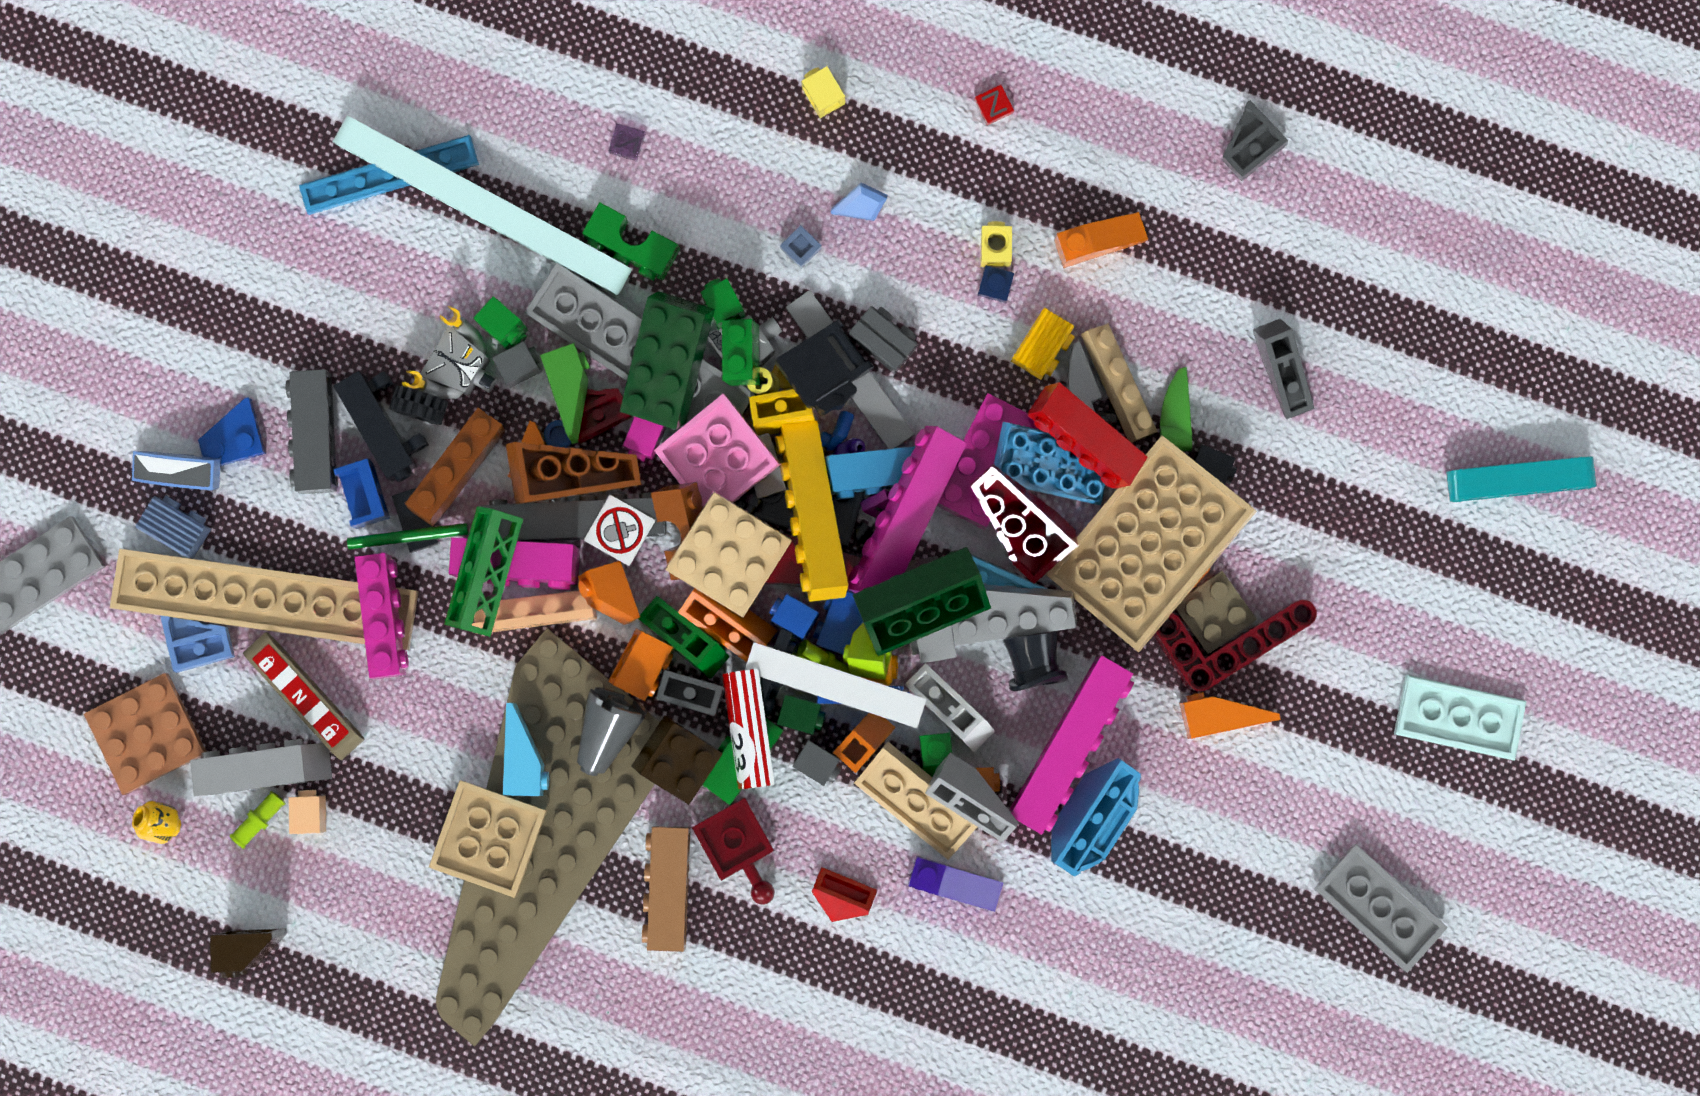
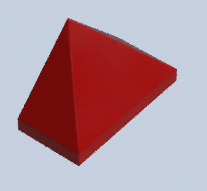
[811,867,877,922]

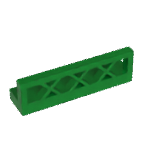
[444,506,523,637]

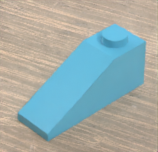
[503,703,549,796]

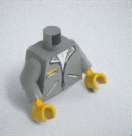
[402,306,498,399]

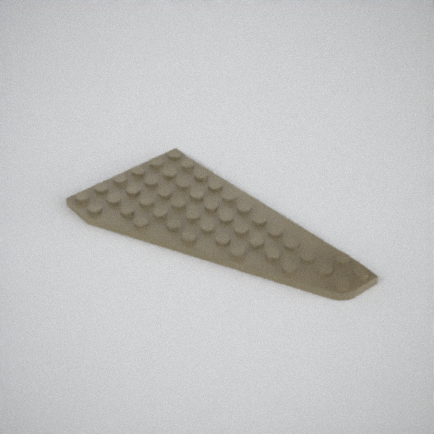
[436,628,660,1047]

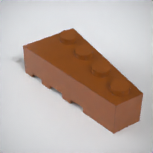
[506,442,641,505]

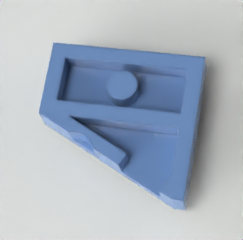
[160,616,235,673]

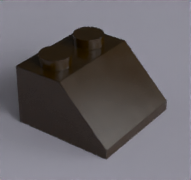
[210,928,287,978]

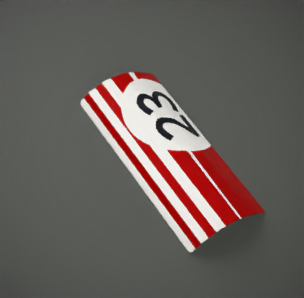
[722,669,774,789]

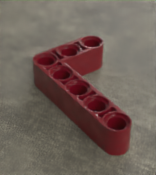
[1154,600,1317,692]

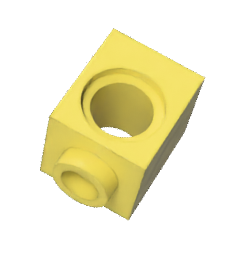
[801,66,845,118]
[980,221,1012,267]

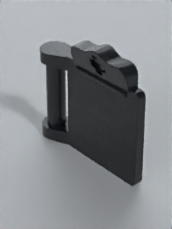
[775,319,874,415]

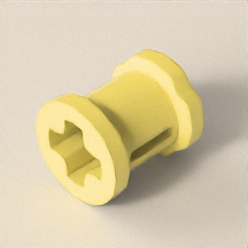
[747,367,780,395]

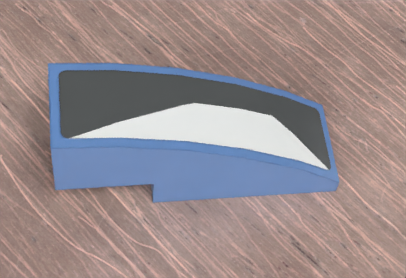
[132,451,221,491]

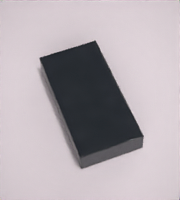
[392,488,440,553]

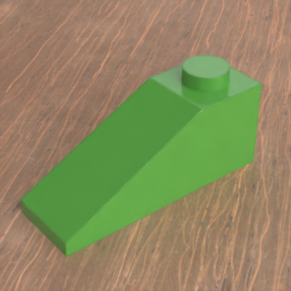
[540,343,590,444]

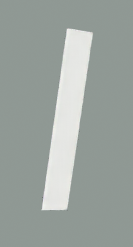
[745,642,926,728]

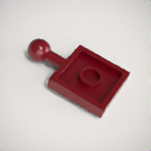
[692,798,775,905]

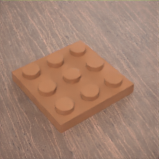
[84,673,206,795]

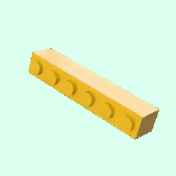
[775,421,848,602]

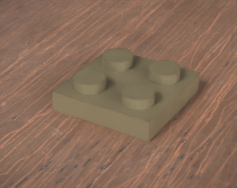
[1175,571,1257,655]

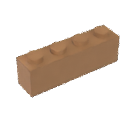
[642,826,691,952]

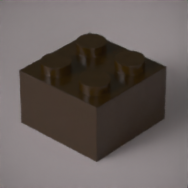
[631,715,722,805]

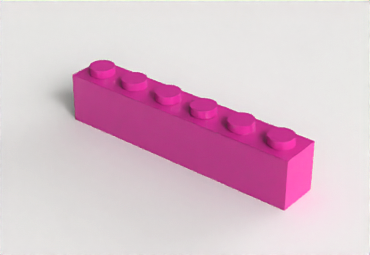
[848,426,967,593]

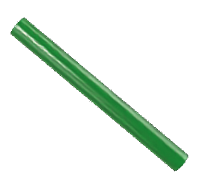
[347,523,469,549]

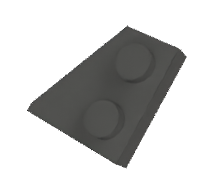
[1222,100,1288,181]

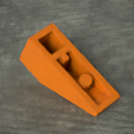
[1054,212,1148,269]
[1179,692,1281,739]

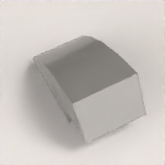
[1066,341,1102,412]

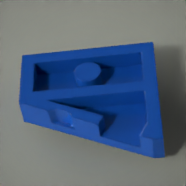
[198,397,266,467]

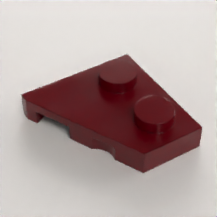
[578,388,633,444]

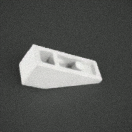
[905,663,995,752]

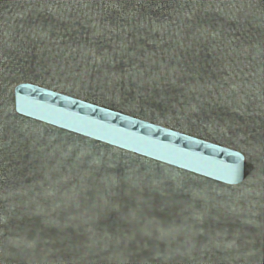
[333,116,632,296]

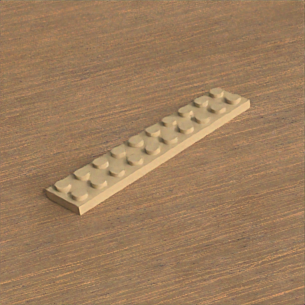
[110,549,419,651]

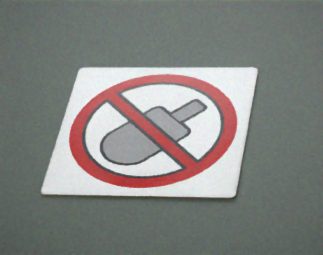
[584,495,655,566]

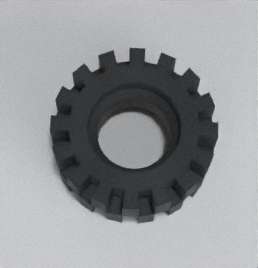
[389,385,448,425]

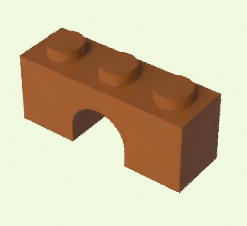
[651,482,703,581]

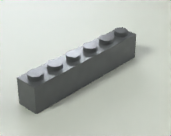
[481,493,666,542]

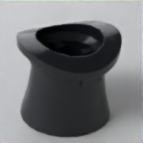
[1002,631,1068,691]

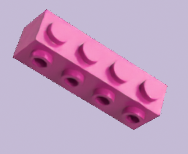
[355,553,409,679]

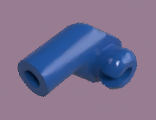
[820,411,854,451]

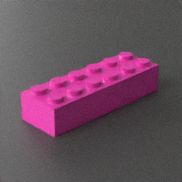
[1009,655,1134,835]

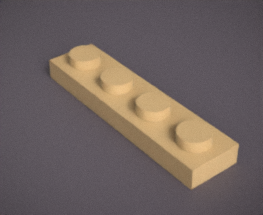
[1081,323,1157,443]

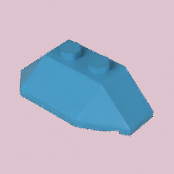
[1051,758,1141,877]

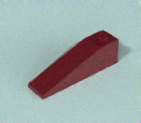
[971,464,1078,584]

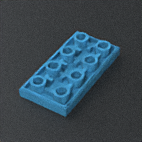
[994,422,1105,505]

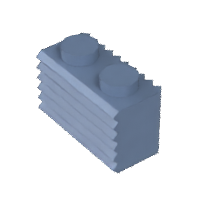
[135,495,212,559]

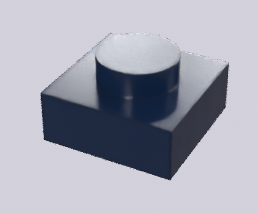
[978,265,1014,303]

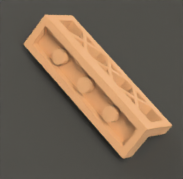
[472,590,597,634]

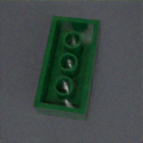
[620,291,715,430]
[852,547,991,656]

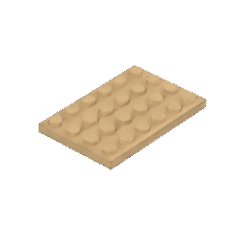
[1046,436,1257,652]

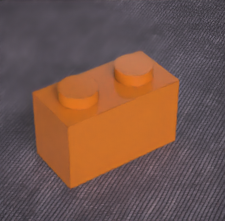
[608,628,673,701]

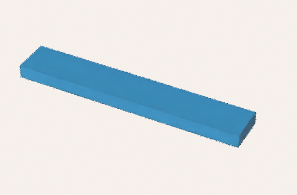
[299,135,479,215]

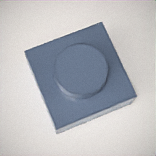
[780,225,822,269]

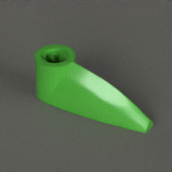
[1160,367,1192,452]

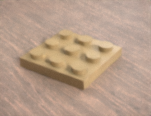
[665,491,792,617]
[429,780,547,898]

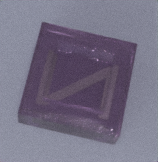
[608,123,646,161]

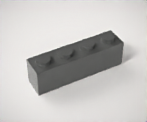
[285,369,337,494]

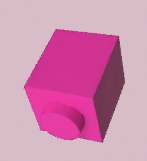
[623,417,666,462]

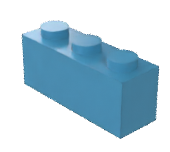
[825,446,915,500]

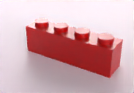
[1027,382,1148,489]

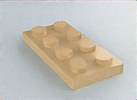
[854,742,977,860]

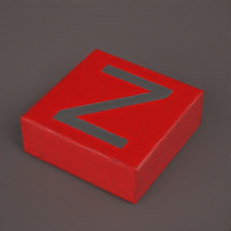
[974,85,1014,126]

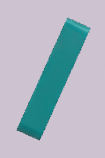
[1446,456,1597,502]

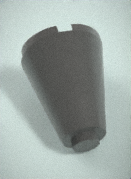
[577,687,647,776]

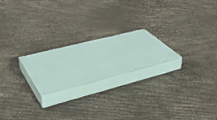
[1394,675,1527,760]

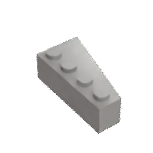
[952,583,1077,646]

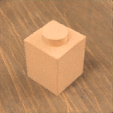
[289,790,326,834]

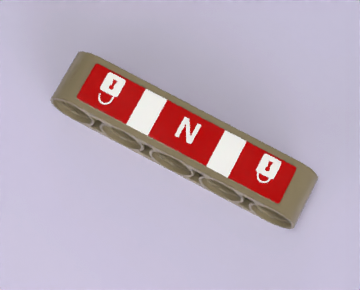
[243,632,365,761]

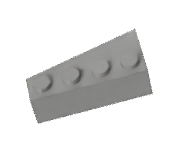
[190,739,332,797]

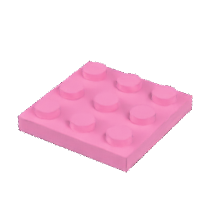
[654,393,781,507]

